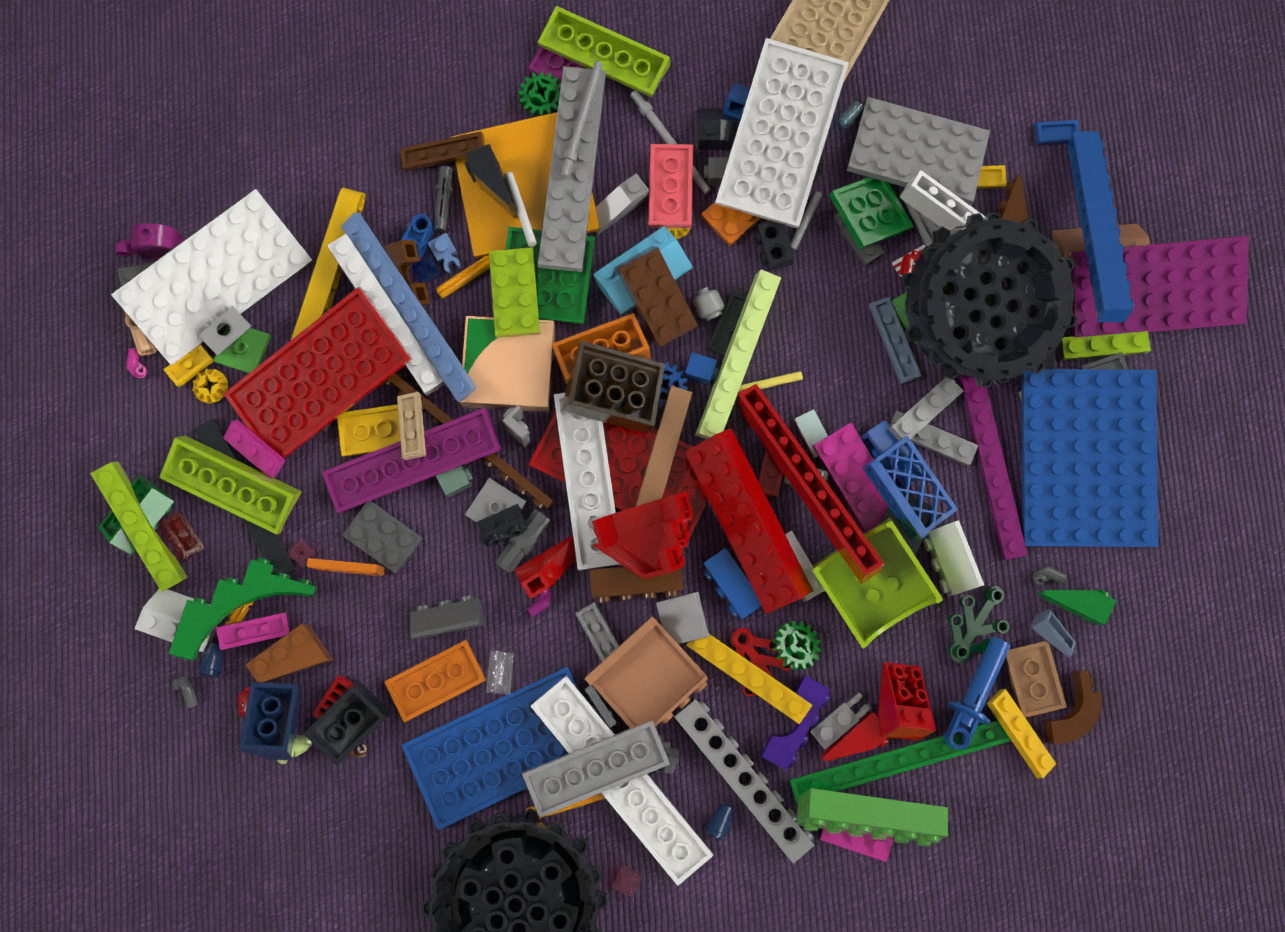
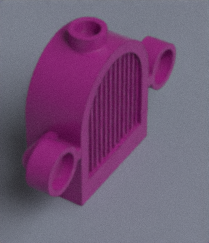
[115,223,188,262]

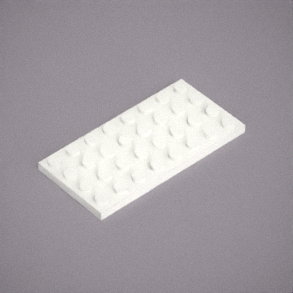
[715,38,849,229]
[111,189,312,365]

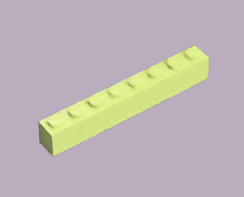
[695,270,781,440]

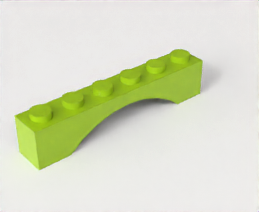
[90,461,187,592]

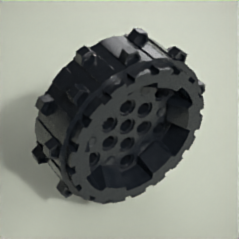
[901,213,1077,388]
[422,808,607,932]

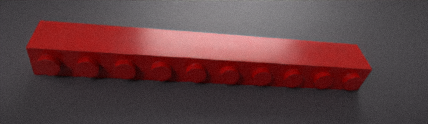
[736,384,884,584]

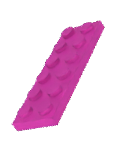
[812,423,888,533]

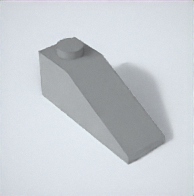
[595,173,649,235]

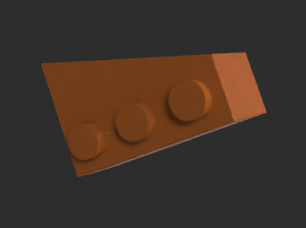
[246,624,334,683]

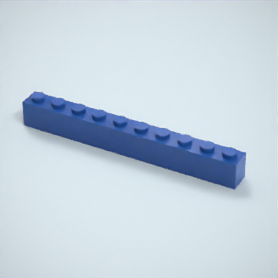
[1067,131,1134,322]

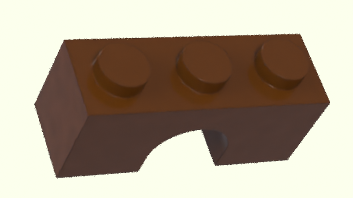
[382,240,430,306]

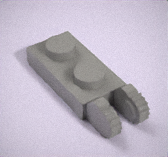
[809,692,872,749]

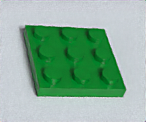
[829,177,914,250]

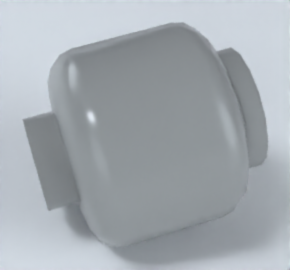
[692,287,724,321]

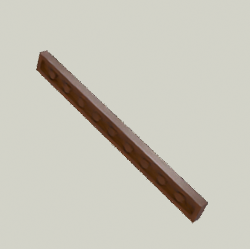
[384,374,555,510]

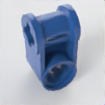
[401,214,434,258]

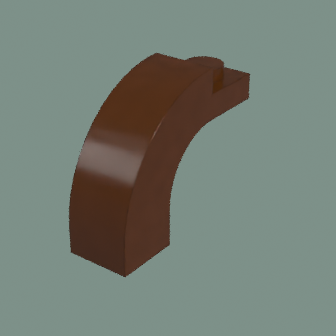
[1044,670,1102,745]

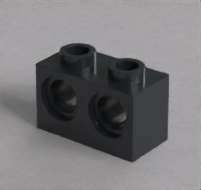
[754,221,795,271]

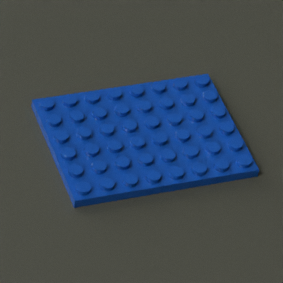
[1021,369,1158,547]

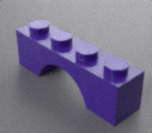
[760,675,830,770]

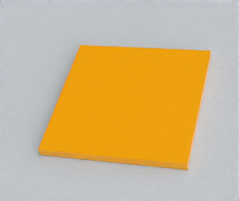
[451,112,600,259]

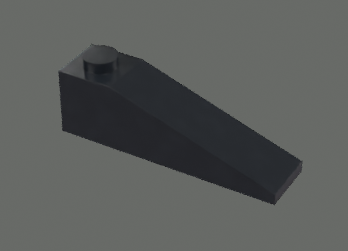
[698,108,741,150]

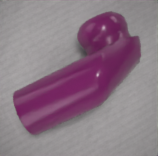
[527,588,551,617]

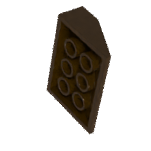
[562,341,665,433]

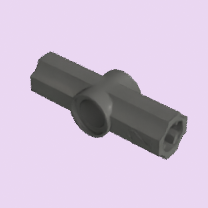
[495,509,551,574]

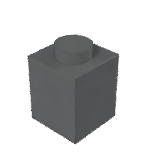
[704,157,729,186]

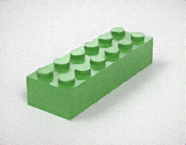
[797,788,948,846]

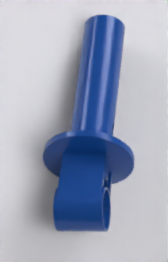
[944,637,1011,749]

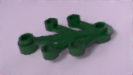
[947,585,1009,663]

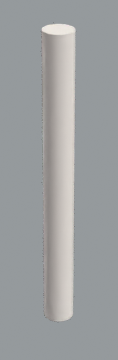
[505,172,537,247]

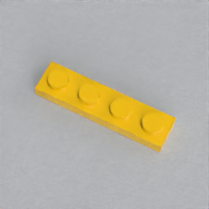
[987,689,1056,778]

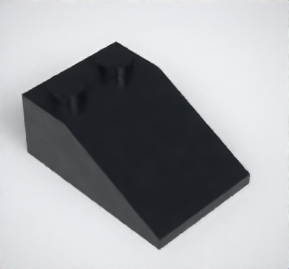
[464,144,519,219]
[303,679,389,766]

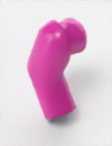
[126,348,147,378]

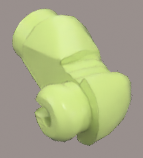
[277,734,313,764]

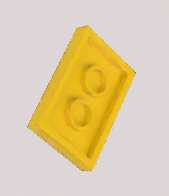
[337,404,401,458]

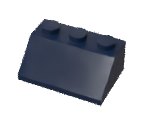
[239,682,301,761]

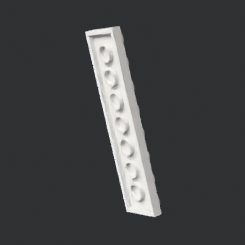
[554,393,621,571]

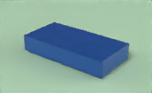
[1034,120,1079,145]

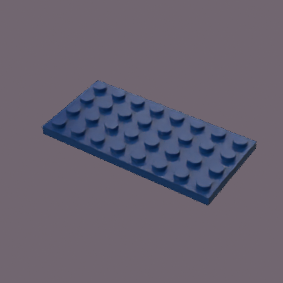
[401,667,578,830]

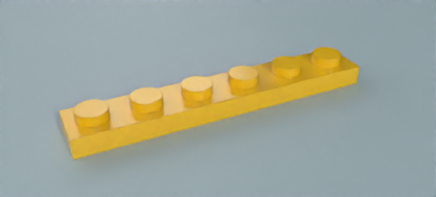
[686,633,812,725]

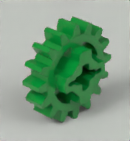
[518,71,561,117]
[772,620,821,671]

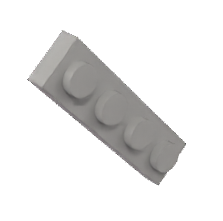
[888,378,963,445]
[890,411,978,466]

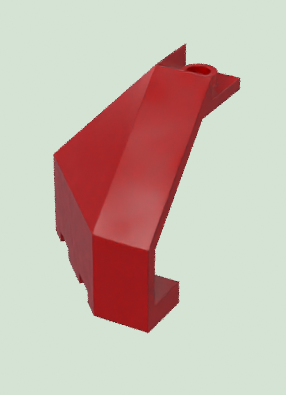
[592,491,693,579]

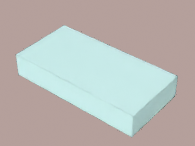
[794,409,827,459]

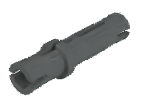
[433,166,453,232]

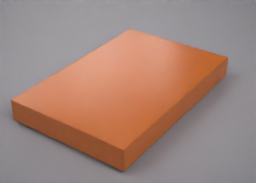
[307,558,385,576]

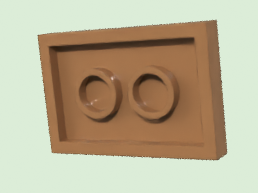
[1005,641,1067,718]

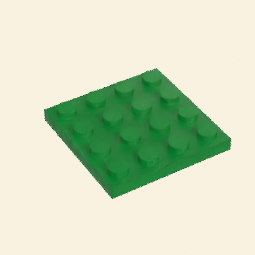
[506,226,595,324]

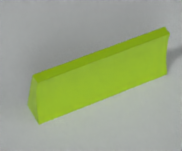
[538,6,670,97]
[159,436,302,535]

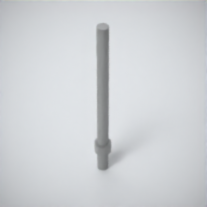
[560,61,603,178]
[630,90,711,194]

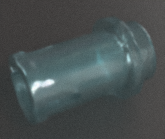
[838,100,863,128]

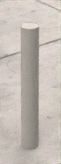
[790,191,822,251]

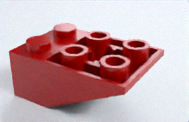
[878,662,936,741]

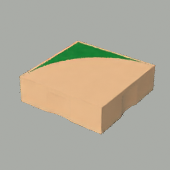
[460,316,555,412]

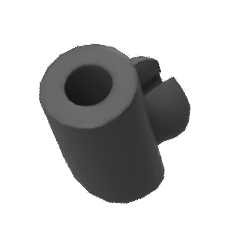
[1032,566,1067,585]
[172,676,198,708]

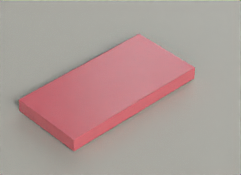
[648,144,693,228]

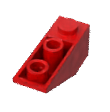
[514,536,576,599]

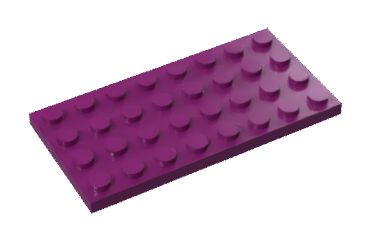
[1072,236,1249,338]

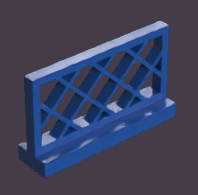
[862,436,958,541]

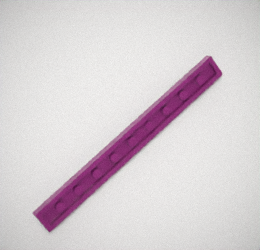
[959,374,1027,560]

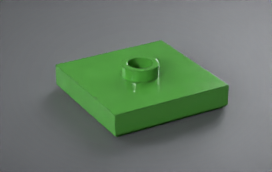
[213,325,271,374]

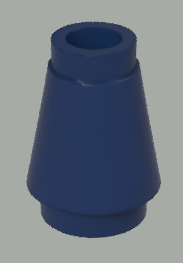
[198,643,222,678]
[705,804,733,841]

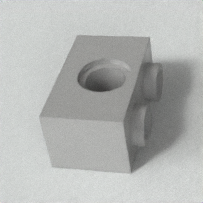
[199,306,251,356]

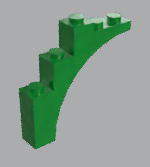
[169,558,316,662]

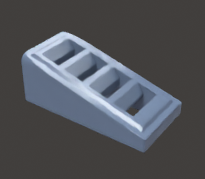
[1031,609,1076,657]

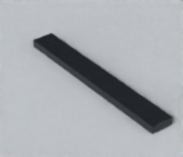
[194,418,297,575]

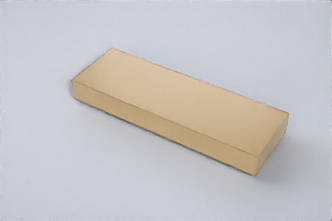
[397,392,426,460]

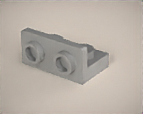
[502,405,531,448]

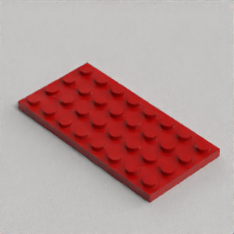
[224,287,413,459]
[529,411,708,541]

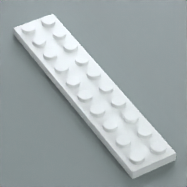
[531,675,713,886]

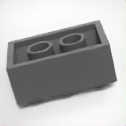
[410,595,485,639]

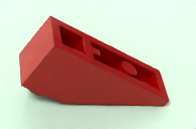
[819,711,890,762]

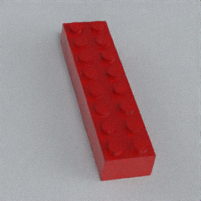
[685,429,814,614]

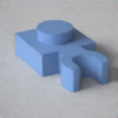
[427,233,461,274]

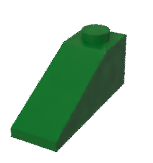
[1037,589,1116,626]

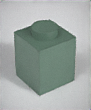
[436,466,473,498]

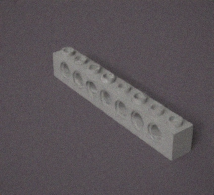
[674,699,815,864]

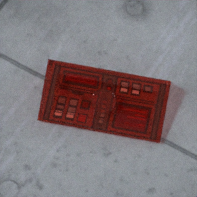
[159,512,205,563]

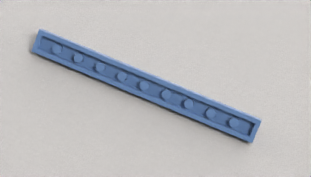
[341,213,477,402]

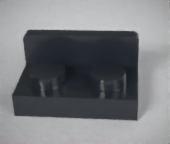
[477,504,528,547]

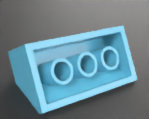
[593,226,693,316]

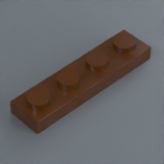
[400,131,485,171]

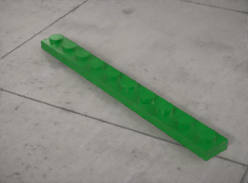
[789,720,1011,803]

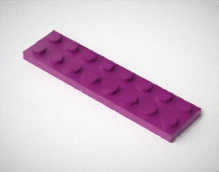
[322,408,502,513]

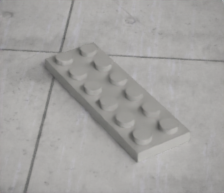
[522,720,670,818]

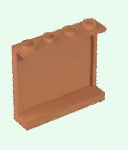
[584,616,708,728]

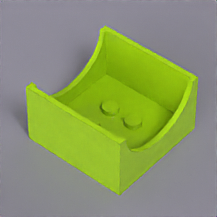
[812,517,943,648]

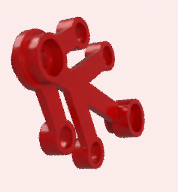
[731,628,790,697]

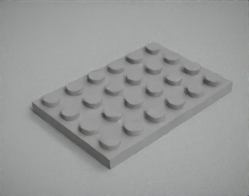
[847,97,990,205]

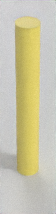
[738,371,803,393]

